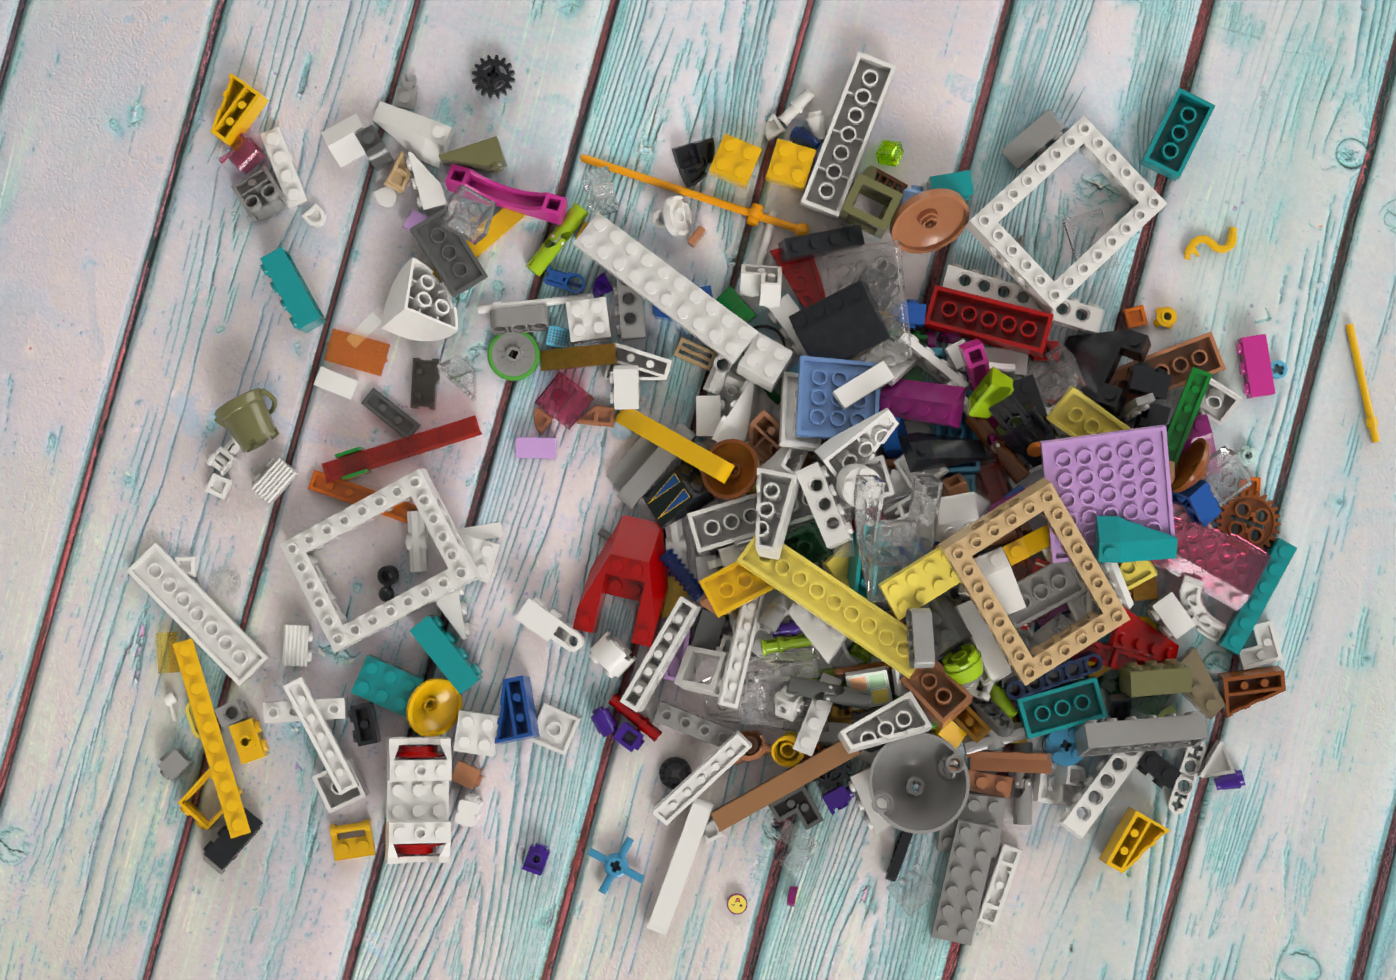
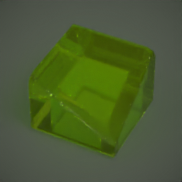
[875,140,904,167]

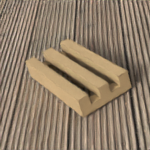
[673,336,718,371]

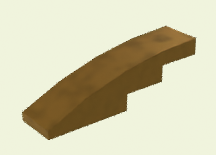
[540,343,617,371]

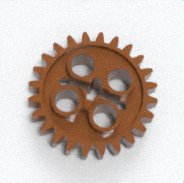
[1214,490,1281,555]

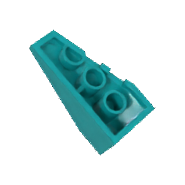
[1093,515,1178,563]

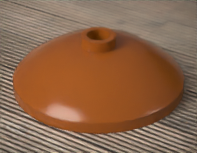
[1171,438,1210,493]
[701,439,760,500]

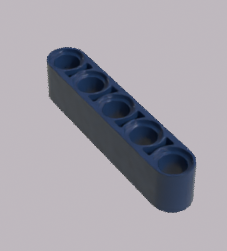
[1004,650,1103,700]

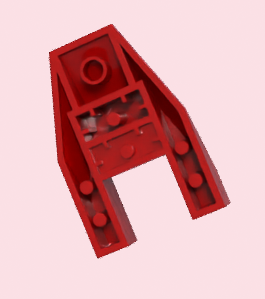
[573,515,669,647]

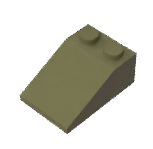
[439,136,507,173]

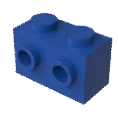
[894,299,926,331]

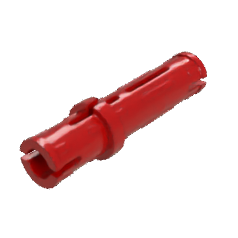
[608,693,662,742]

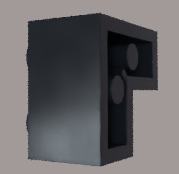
[1123,362,1172,401]

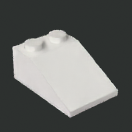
[974,547,1026,616]

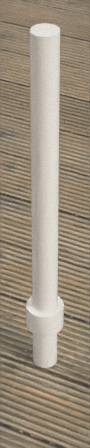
[478,293,594,314]

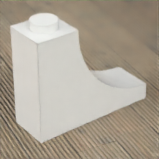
[756,447,809,484]

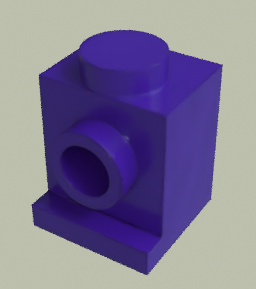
[612,721,645,752]
[821,784,854,815]
[522,842,551,876]

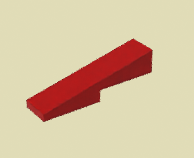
[1075,642,1152,671]

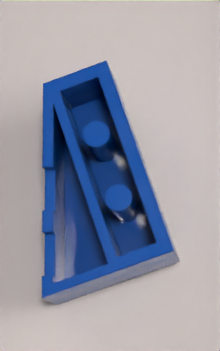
[494,675,540,744]

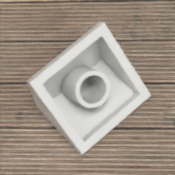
[321,113,366,168]
[1198,378,1243,426]

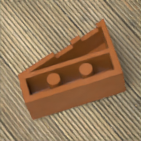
[1218,666,1286,718]

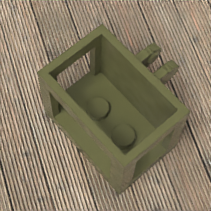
[838,166,903,239]

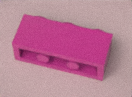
[1236,334,1276,399]

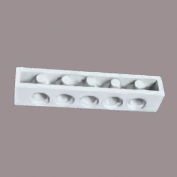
[620,596,703,712]
[1059,751,1146,838]

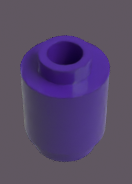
[590,706,617,737]

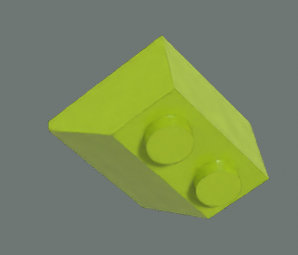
[968,367,1014,418]

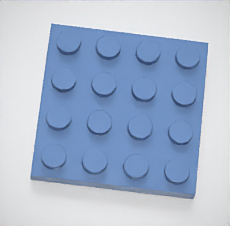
[795,355,880,440]

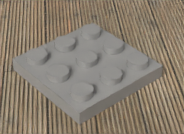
[937,793,1005,858]

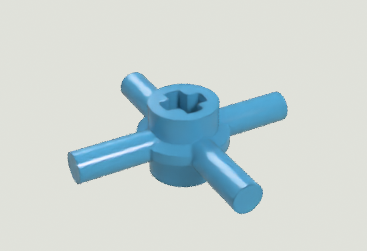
[587,837,645,894]

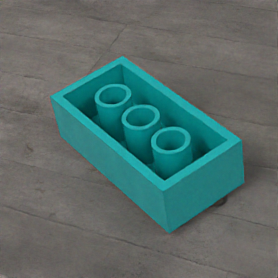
[1139,88,1216,181]
[260,247,327,333]
[410,615,483,695]
[1015,676,1108,739]

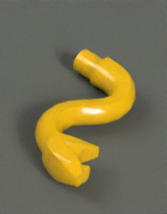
[1184,227,1238,260]

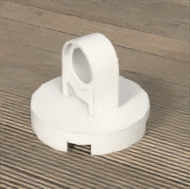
[652,195,692,236]

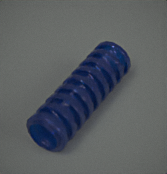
[659,549,704,601]

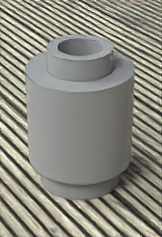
[758,602,786,634]

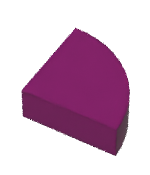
[937,333,960,344]

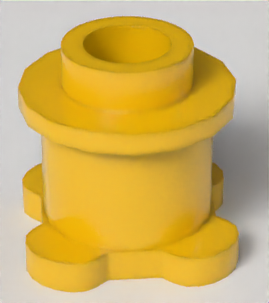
[1153,307,1177,329]

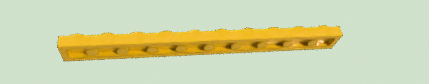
[172,638,251,839]

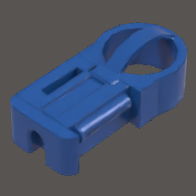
[543,266,586,295]

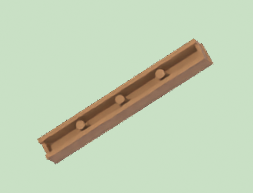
[711,740,862,832]

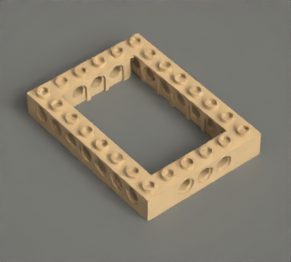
[938,478,1130,686]

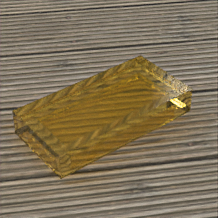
[156,632,180,673]

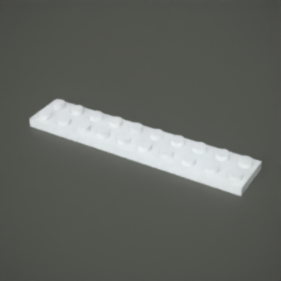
[573,212,758,364]

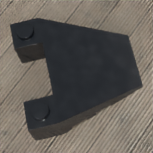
[1052,329,1151,416]

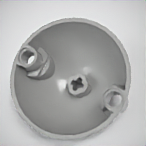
[869,733,970,834]

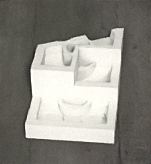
[1033,763,1090,809]

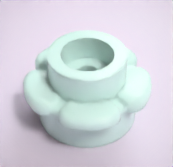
[1237,446,1257,466]

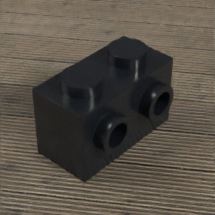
[349,702,381,747]
[1136,750,1182,789]

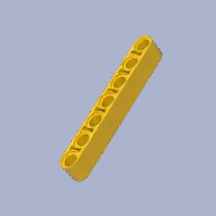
[614,409,735,484]

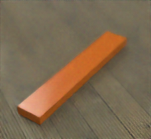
[308,470,418,523]

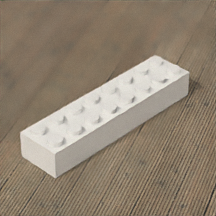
[800,52,896,220]

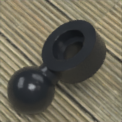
[377,565,399,602]

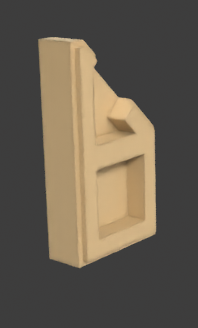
[384,152,411,194]

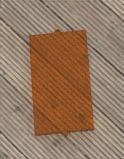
[324,328,390,376]

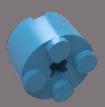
[1042,727,1084,766]

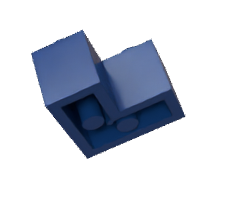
[1172,480,1221,527]

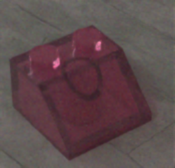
[534,371,595,430]

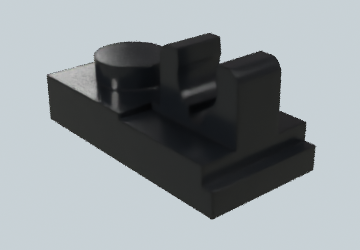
[1109,693,1132,721]

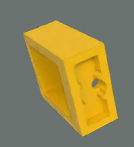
[178,768,244,830]

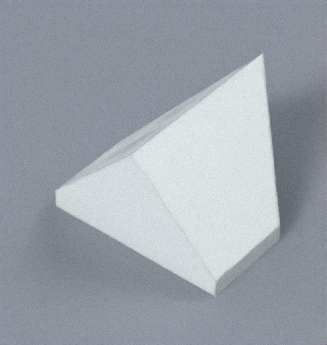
[1197,740,1235,778]

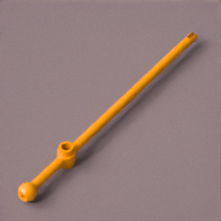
[580,154,810,236]

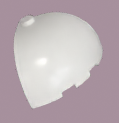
[381,258,458,341]

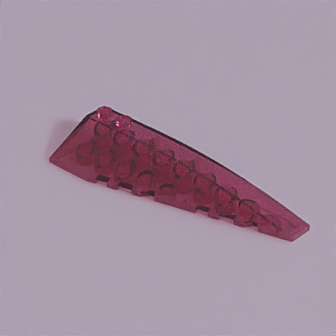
[1151,517,1271,612]

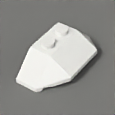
[911,491,991,542]

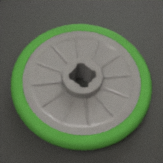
[487,333,540,381]

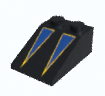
[642,462,715,529]

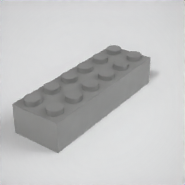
[1074,711,1208,757]

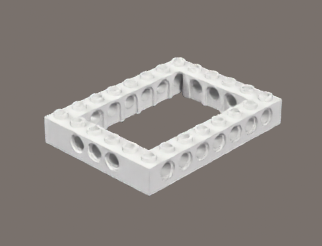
[965,116,1167,313]
[280,468,481,653]

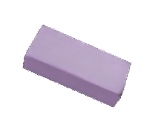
[515,437,557,459]

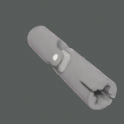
[1013,742,1033,825]

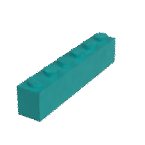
[1216,538,1297,655]

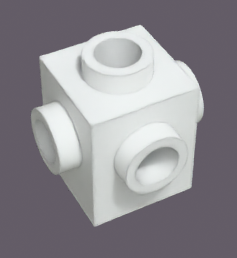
[774,685,805,722]

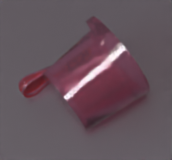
[219,132,267,174]

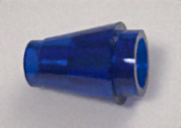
[790,126,821,150]

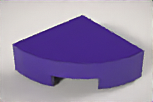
[592,272,613,298]

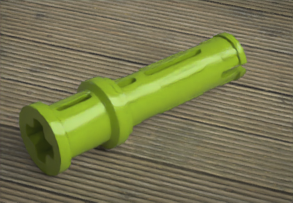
[760,634,812,657]

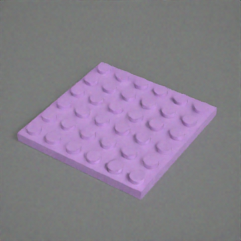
[1040,425,1175,563]

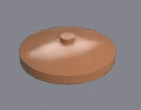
[890,189,970,254]

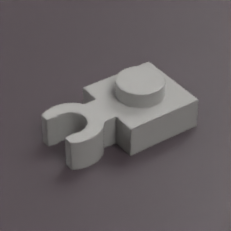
[394,73,418,111]

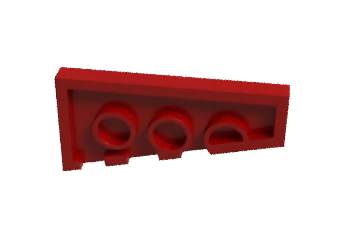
[769,248,826,308]
[1108,607,1179,663]

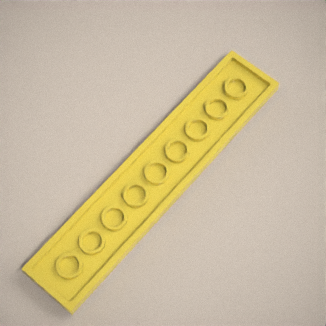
[736,534,916,678]

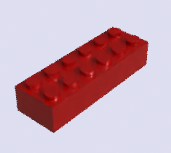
[925,285,1054,358]

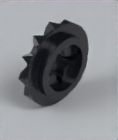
[659,757,692,789]

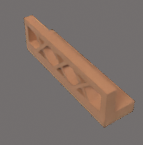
[966,750,1052,774]

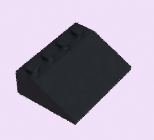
[788,280,891,360]

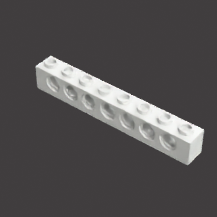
[941,263,1104,334]

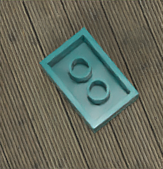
[350,654,426,717]

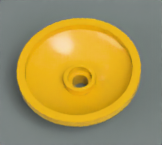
[406,678,462,737]

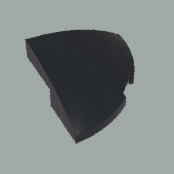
[672,137,715,188]

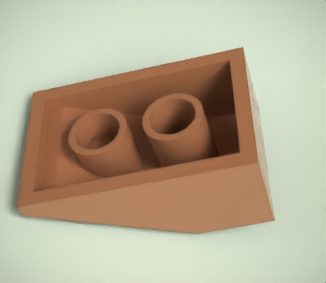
[900,660,973,730]

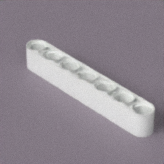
[647,797,714,935]

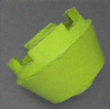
[942,644,983,684]

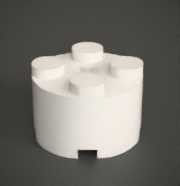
[835,463,883,509]
[589,631,636,678]

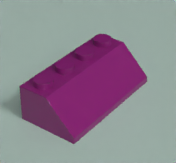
[879,379,967,428]

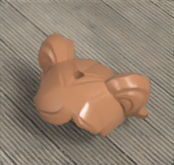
[733,730,772,765]

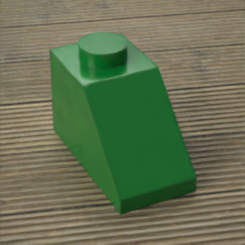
[716,285,757,324]

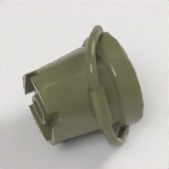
[214,388,280,453]

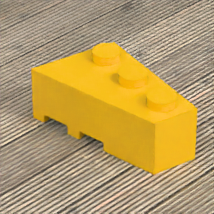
[1099,807,1170,874]

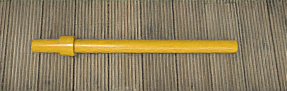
[1345,323,1380,443]

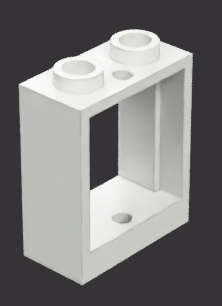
[674,645,728,697]

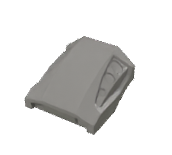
[231,164,287,222]

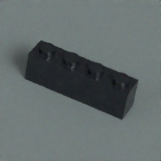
[778,225,865,263]

